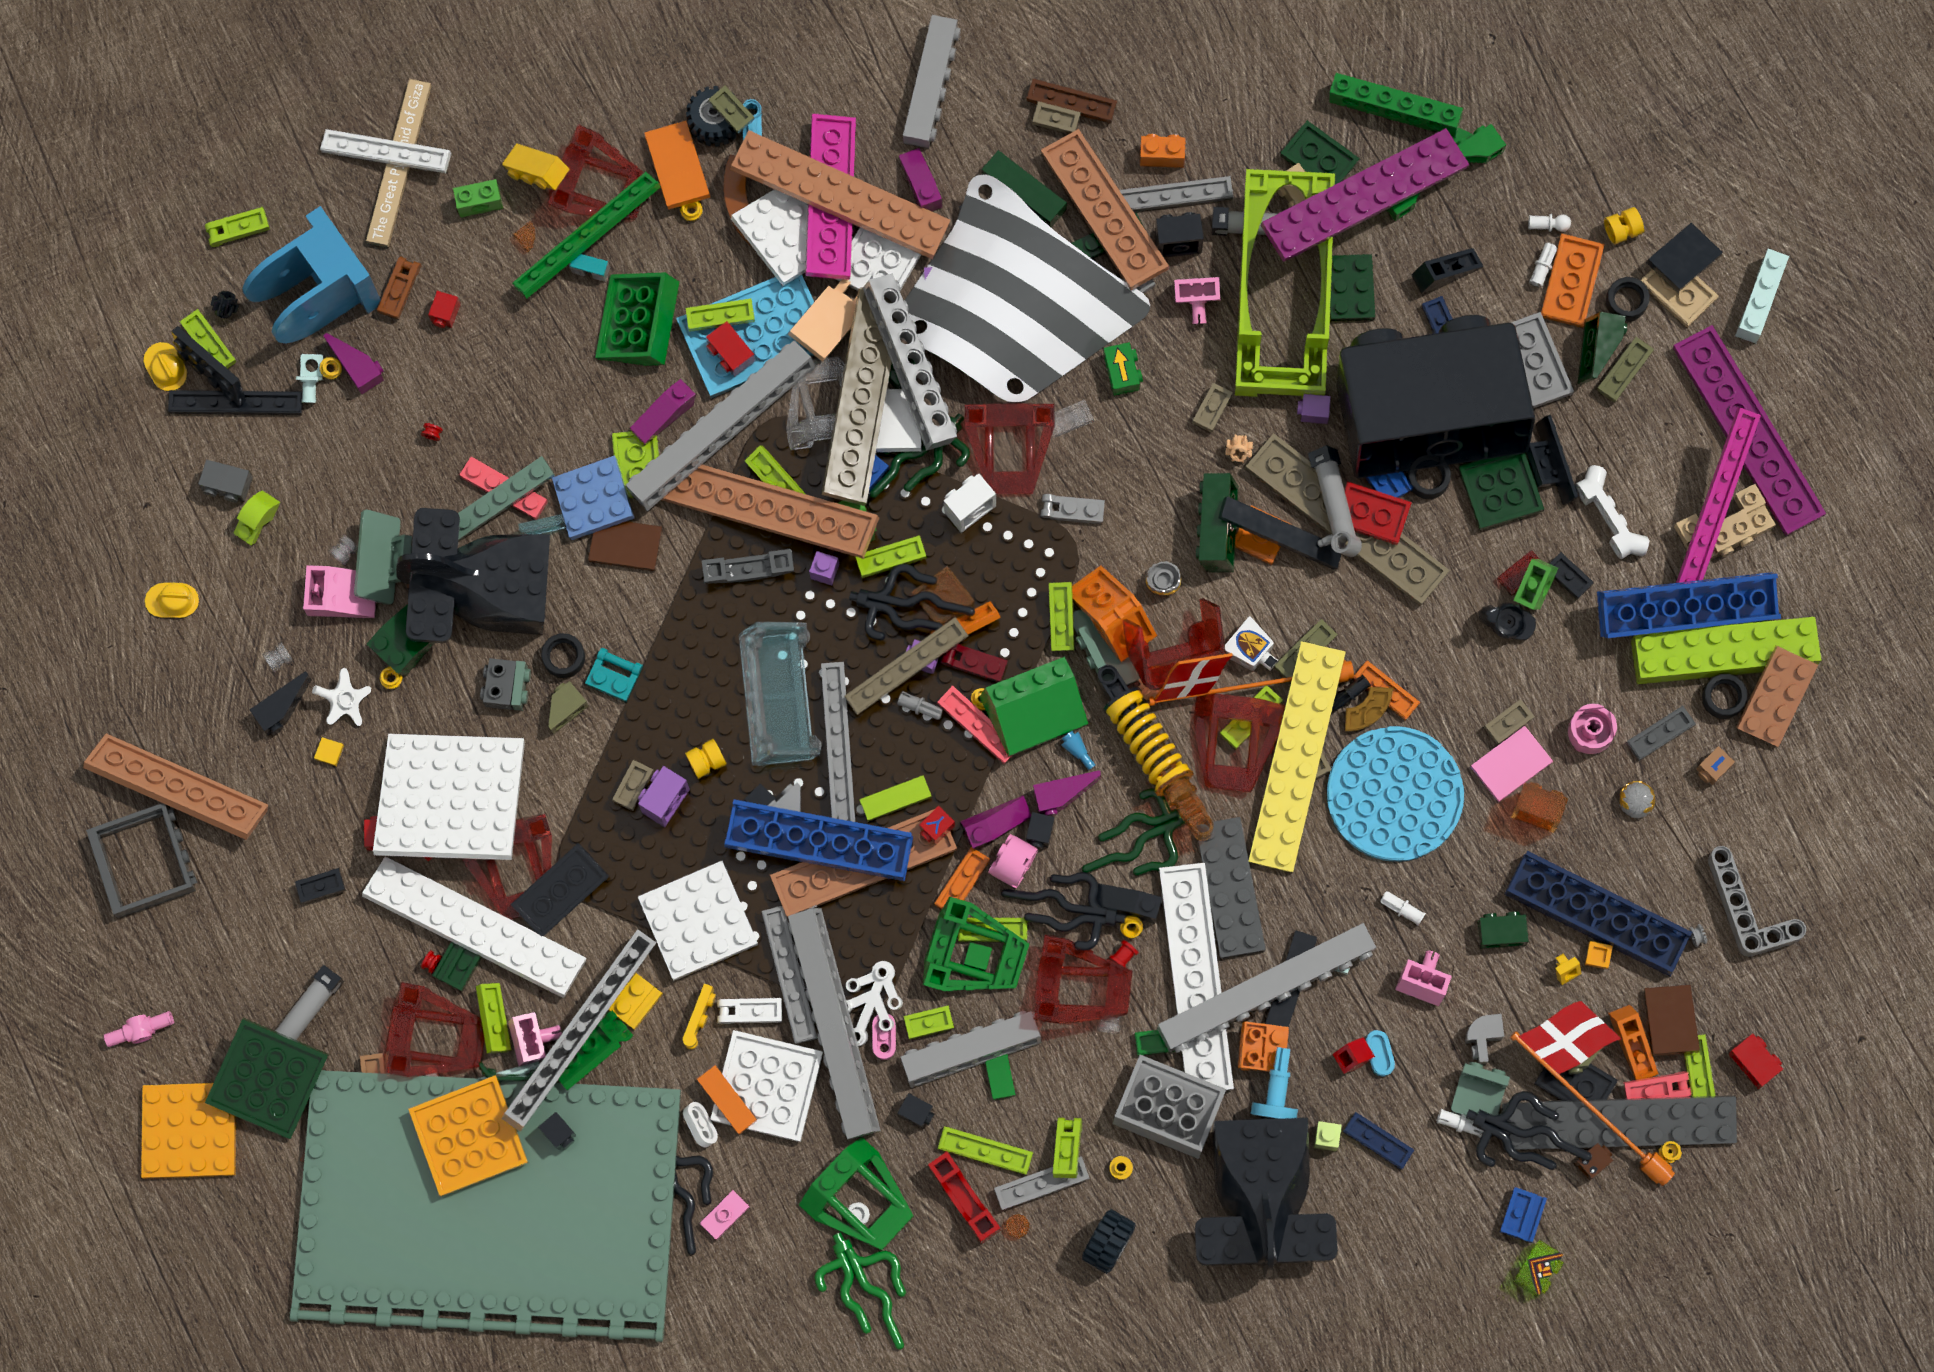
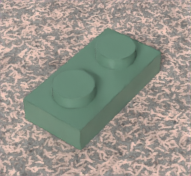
[511,661,531,711]

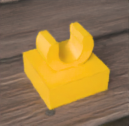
[1555,954,1581,985]

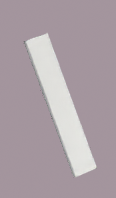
[320,129,451,173]

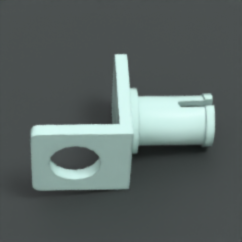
[296,354,323,402]

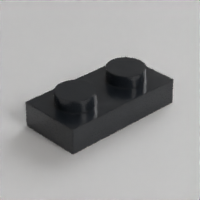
[1549,552,1594,600]
[295,868,346,905]

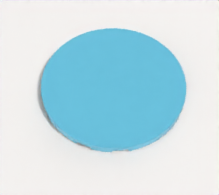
[1327,726,1464,861]

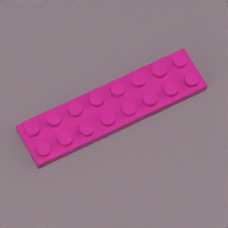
[805,114,856,280]

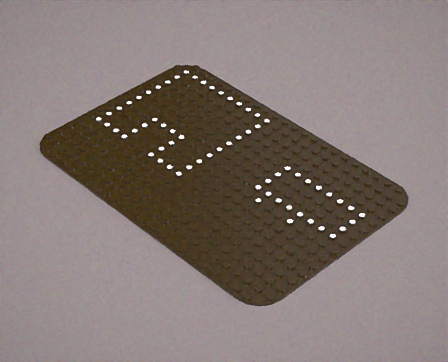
[558,415,1079,1013]

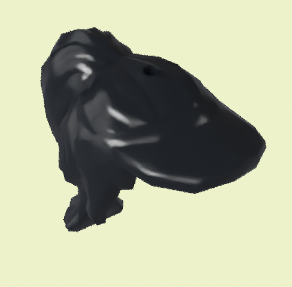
[1478,603,1536,640]

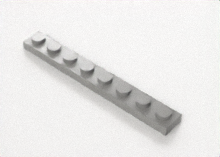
[821,662,855,822]

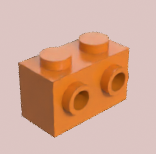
[1140,134,1185,168]

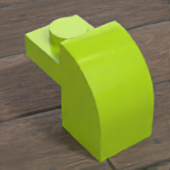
[233,490,280,545]

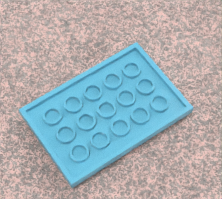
[676,275,814,398]

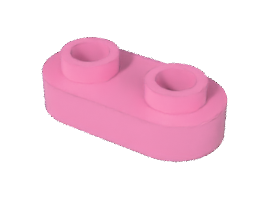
[872,1014,896,1060]

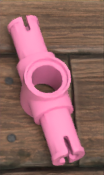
[104,1011,174,1047]

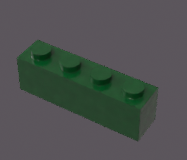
[981,150,1067,228]

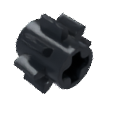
[210,291,239,318]

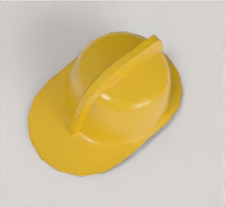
[144,342,187,391]
[145,583,199,618]

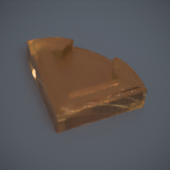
[513,221,536,252]

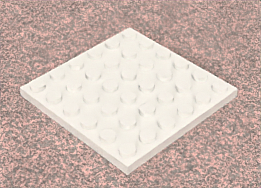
[373,734,525,860]

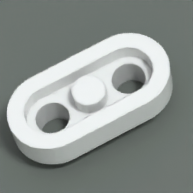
[683,1102,718,1147]

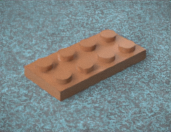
[1736,645,1818,747]

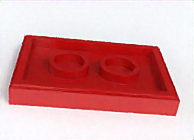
[1344,482,1412,545]

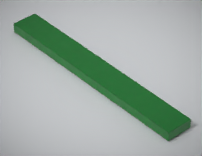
[512,172,661,299]

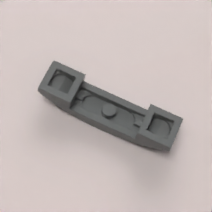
[702,549,794,583]

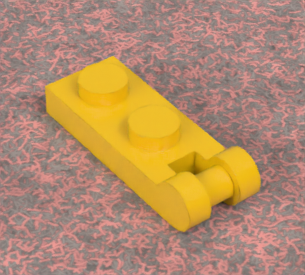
[683,984,716,1050]

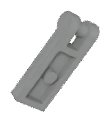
[1040,494,1105,524]

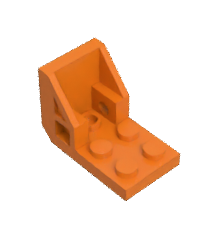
[1072,565,1157,662]

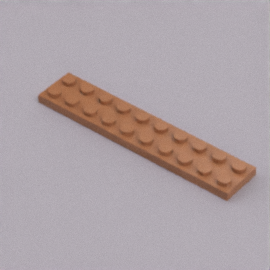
[730,130,950,259]
[661,465,879,559]

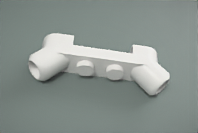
[1575,465,1650,559]

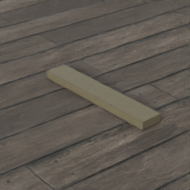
[844,617,968,715]

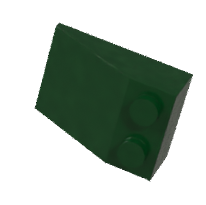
[1577,312,1627,385]
[367,604,435,676]

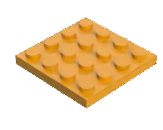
[408,1075,528,1197]
[141,1083,236,1179]

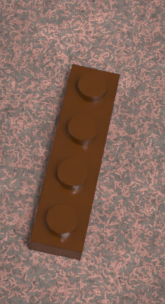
[1027,79,1117,123]

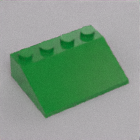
[595,272,679,366]
[979,657,1088,757]

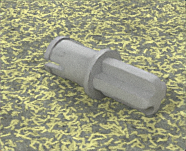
[897,691,943,720]

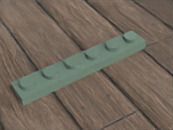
[458,456,556,542]

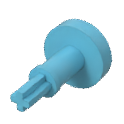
[1250,1047,1298,1119]

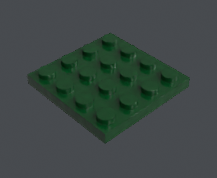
[205,1018,329,1139]

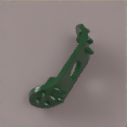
[479,1061,536,1080]

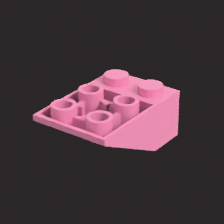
[303,566,376,618]

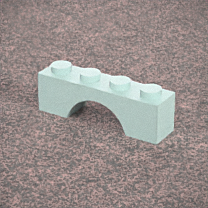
[1735,249,1789,343]

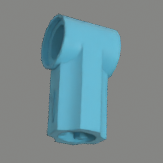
[743,99,762,141]

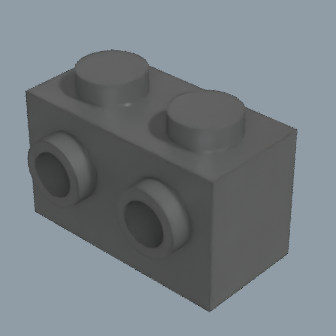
[198,459,253,503]
[480,658,516,710]

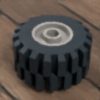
[686,86,737,147]
[1082,1209,1136,1274]

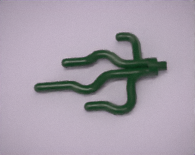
[869,413,970,498]
[1082,788,1196,876]

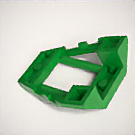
[923,896,1029,991]
[799,1137,914,1250]

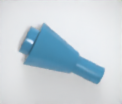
[1061,731,1095,770]

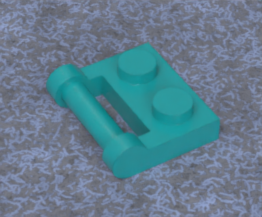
[585,647,643,703]

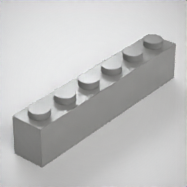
[903,15,961,148]
[900,1011,1042,1088]

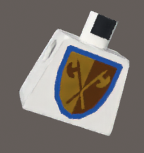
[1221,616,1278,671]

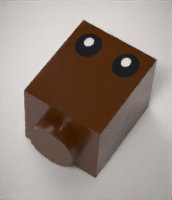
[1574,1143,1613,1181]

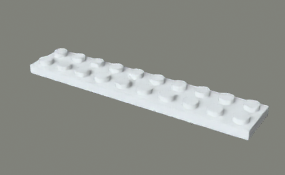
[362,857,586,998]
[1159,863,1234,1091]

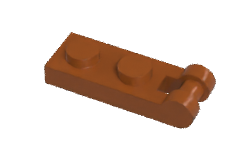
[377,256,421,320]

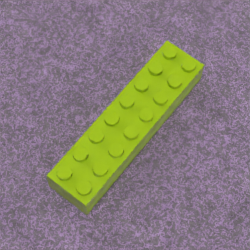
[1631,617,1822,684]

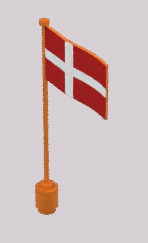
[1149,653,1354,706]
[1510,1001,1675,1186]

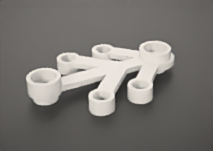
[846,961,903,1046]

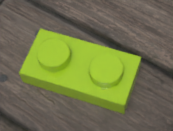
[904,1005,954,1040]

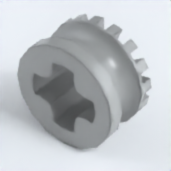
[1689,924,1707,947]

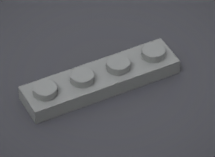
[994,1156,1090,1211]

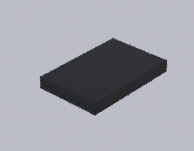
[1646,222,1723,293]
[1534,1064,1618,1101]

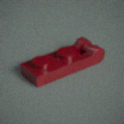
[941,644,1008,683]

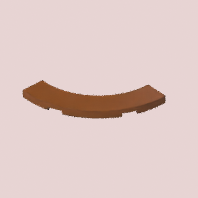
[724,154,756,252]

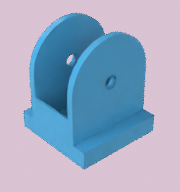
[243,206,381,343]

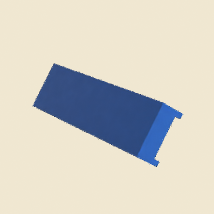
[1597,572,1781,638]
[725,800,913,881]

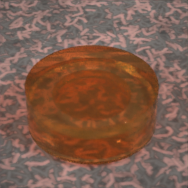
[1006,1214,1029,1238]

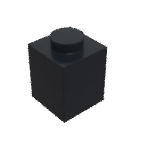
[1026,812,1055,849]
[897,1093,935,1129]
[539,1112,576,1150]

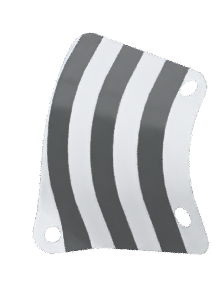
[898,174,1150,402]

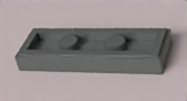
[1626,706,1696,761]

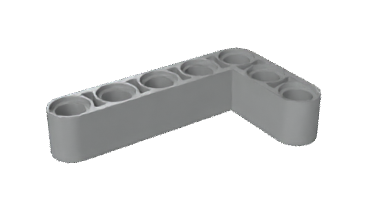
[1708,846,1806,957]

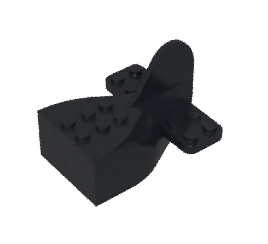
[396,508,550,643]
[1195,1118,1338,1278]

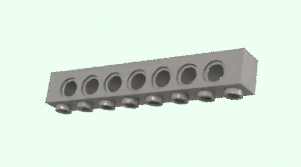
[863,273,957,451]

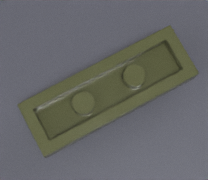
[1597,337,1654,403]
[1274,619,1338,683]

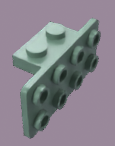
[354,509,412,605]
[1073,609,1147,686]

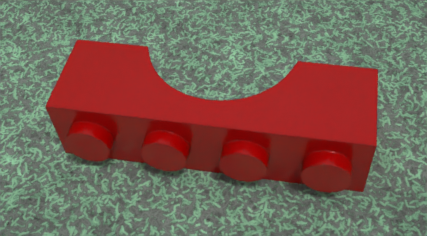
[928,1152,1001,1244]

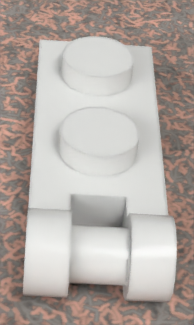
[717,998,782,1024]

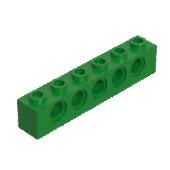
[1329,73,1463,138]

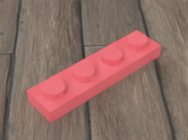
[459,457,548,520]
[937,686,1011,764]

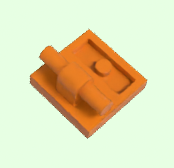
[1238,1022,1289,1072]

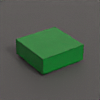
[964,942,992,971]

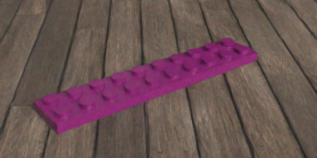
[1260,128,1469,262]
[1672,325,1826,536]

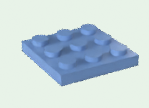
[552,456,634,540]

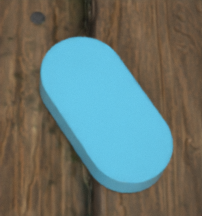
[1366,1030,1395,1077]

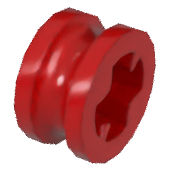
[421,423,443,441]
[421,950,442,974]

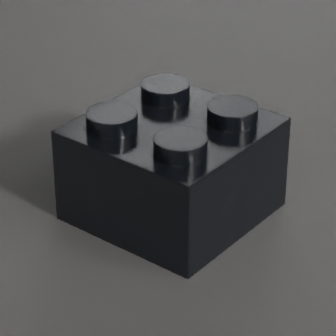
[1155,212,1204,258]

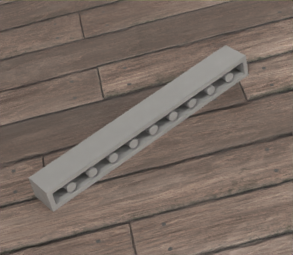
[626,341,815,511]
[788,908,881,1139]
[1157,923,1376,1053]
[502,929,656,1132]

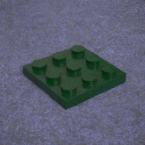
[1458,453,1544,531]

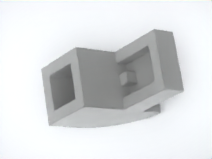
[1465,1014,1504,1065]

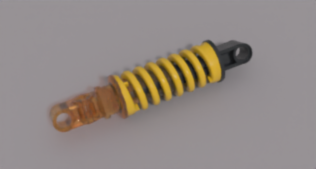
[1098,665,1214,841]

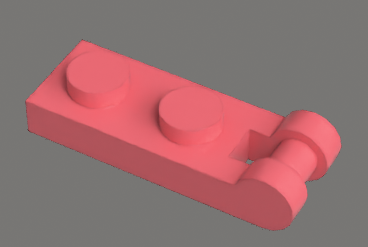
[1623,1071,1691,1099]

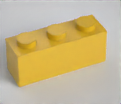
[502,143,569,190]

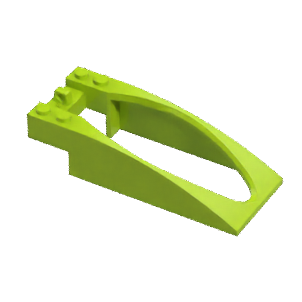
[1235,169,1335,399]

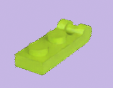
[205,207,270,247]
[1053,1118,1082,1178]

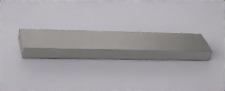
[1119,176,1233,212]
[762,906,818,1044]

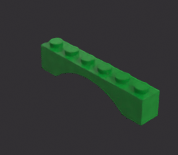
[1387,124,1506,221]

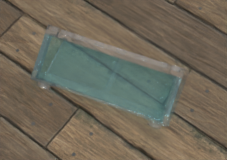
[739,622,821,766]

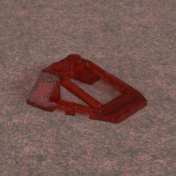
[547,124,644,220]
[965,403,1055,494]
[1193,694,1286,793]
[462,813,552,920]
[1033,935,1133,1023]
[384,982,484,1077]

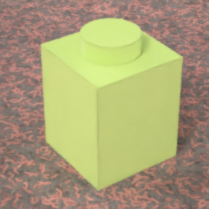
[1314,1121,1342,1151]

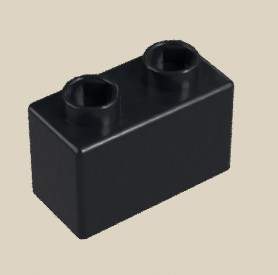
[1336,315,1535,478]

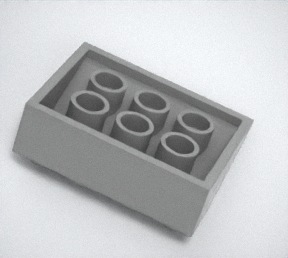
[1113,1055,1226,1159]

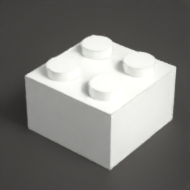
[944,474,996,533]

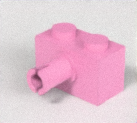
[1174,277,1220,324]
[1396,951,1451,1006]
[508,1012,562,1066]

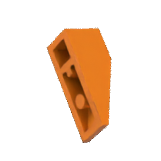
[1608,1005,1658,1080]

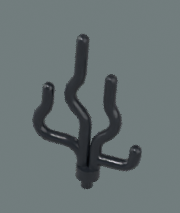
[849,564,975,641]
[1001,872,1126,950]
[1465,1091,1592,1170]
[674,1156,713,1255]

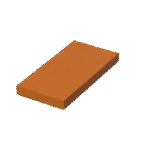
[644,121,710,210]
[1541,233,1605,328]

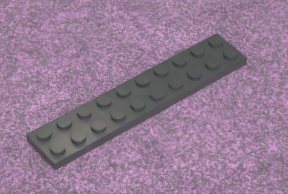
[1502,1096,1737,1150]

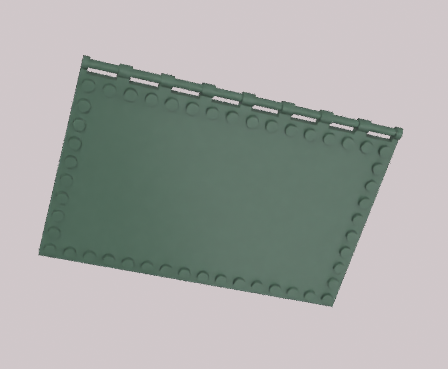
[290,1070,681,1342]

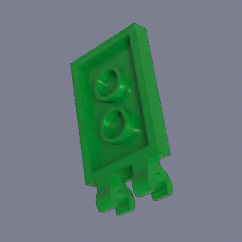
[558,1011,633,1090]

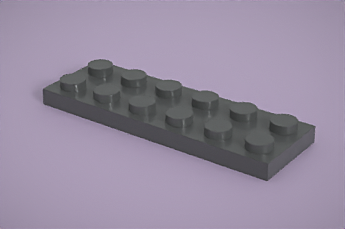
[1195,817,1266,959]

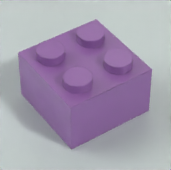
[638,766,690,827]

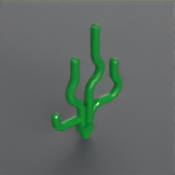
[814,1233,906,1350]

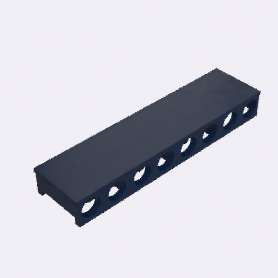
[1504,851,1692,977]

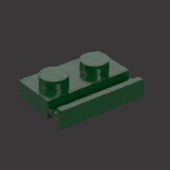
[432,942,482,992]

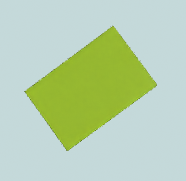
[612,431,659,498]

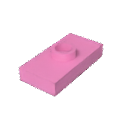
[700,1190,750,1240]

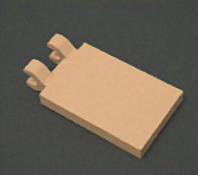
[788,279,857,362]

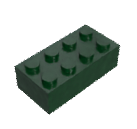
[1196,473,1239,573]

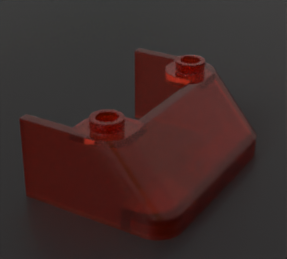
[1123,598,1226,690]

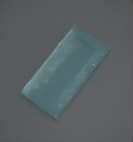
[518,514,566,534]

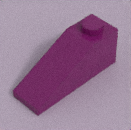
[899,148,942,211]
[323,333,384,394]
[630,379,696,445]
[1033,770,1101,817]
[960,795,1031,848]

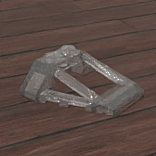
[786,356,845,450]

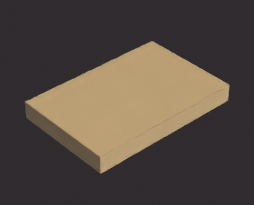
[1640,269,1719,328]

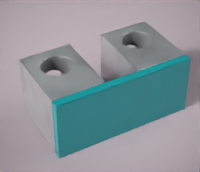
[570,254,610,282]

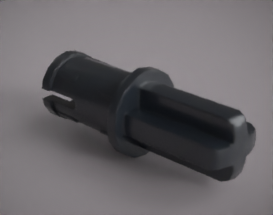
[1332,674,1371,711]

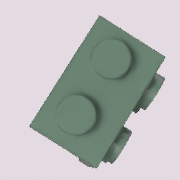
[1451,1062,1510,1115]

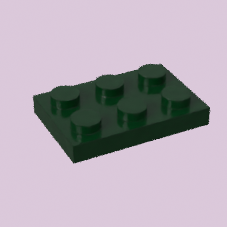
[1280,120,1360,185]
[1330,254,1375,322]

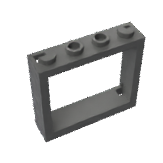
[86,803,197,918]

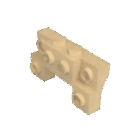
[1674,484,1776,560]

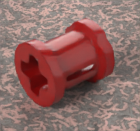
[1108,940,1139,971]

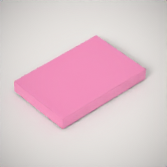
[1471,726,1553,803]

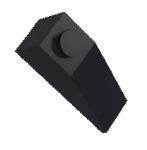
[1411,248,1483,294]
[249,671,312,736]
[1097,883,1162,924]

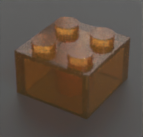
[1511,782,1568,833]

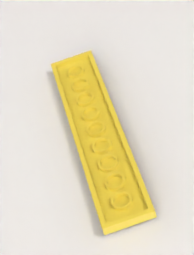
[1249,641,1346,873]

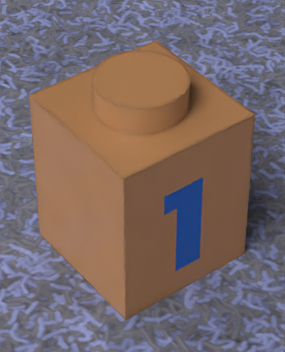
[1696,746,1735,785]

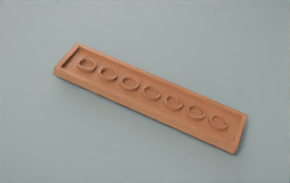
[1041,129,1169,290]
[83,733,268,840]
[770,809,957,919]

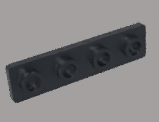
[1526,415,1578,505]

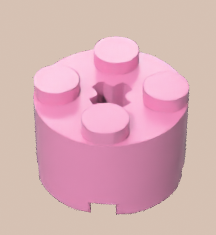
[1568,704,1617,754]
[988,834,1038,889]

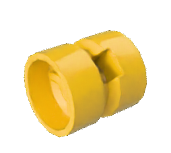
[1604,207,1644,245]
[685,739,727,779]

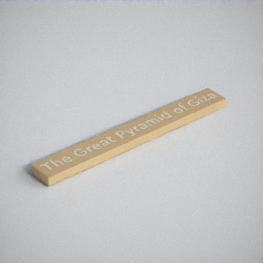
[366,79,431,248]

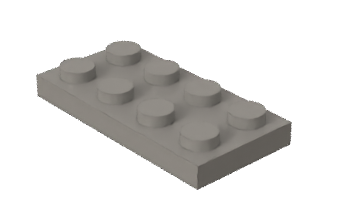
[1511,312,1574,408]

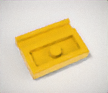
[609,973,663,1030]

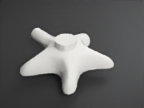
[312,668,371,726]

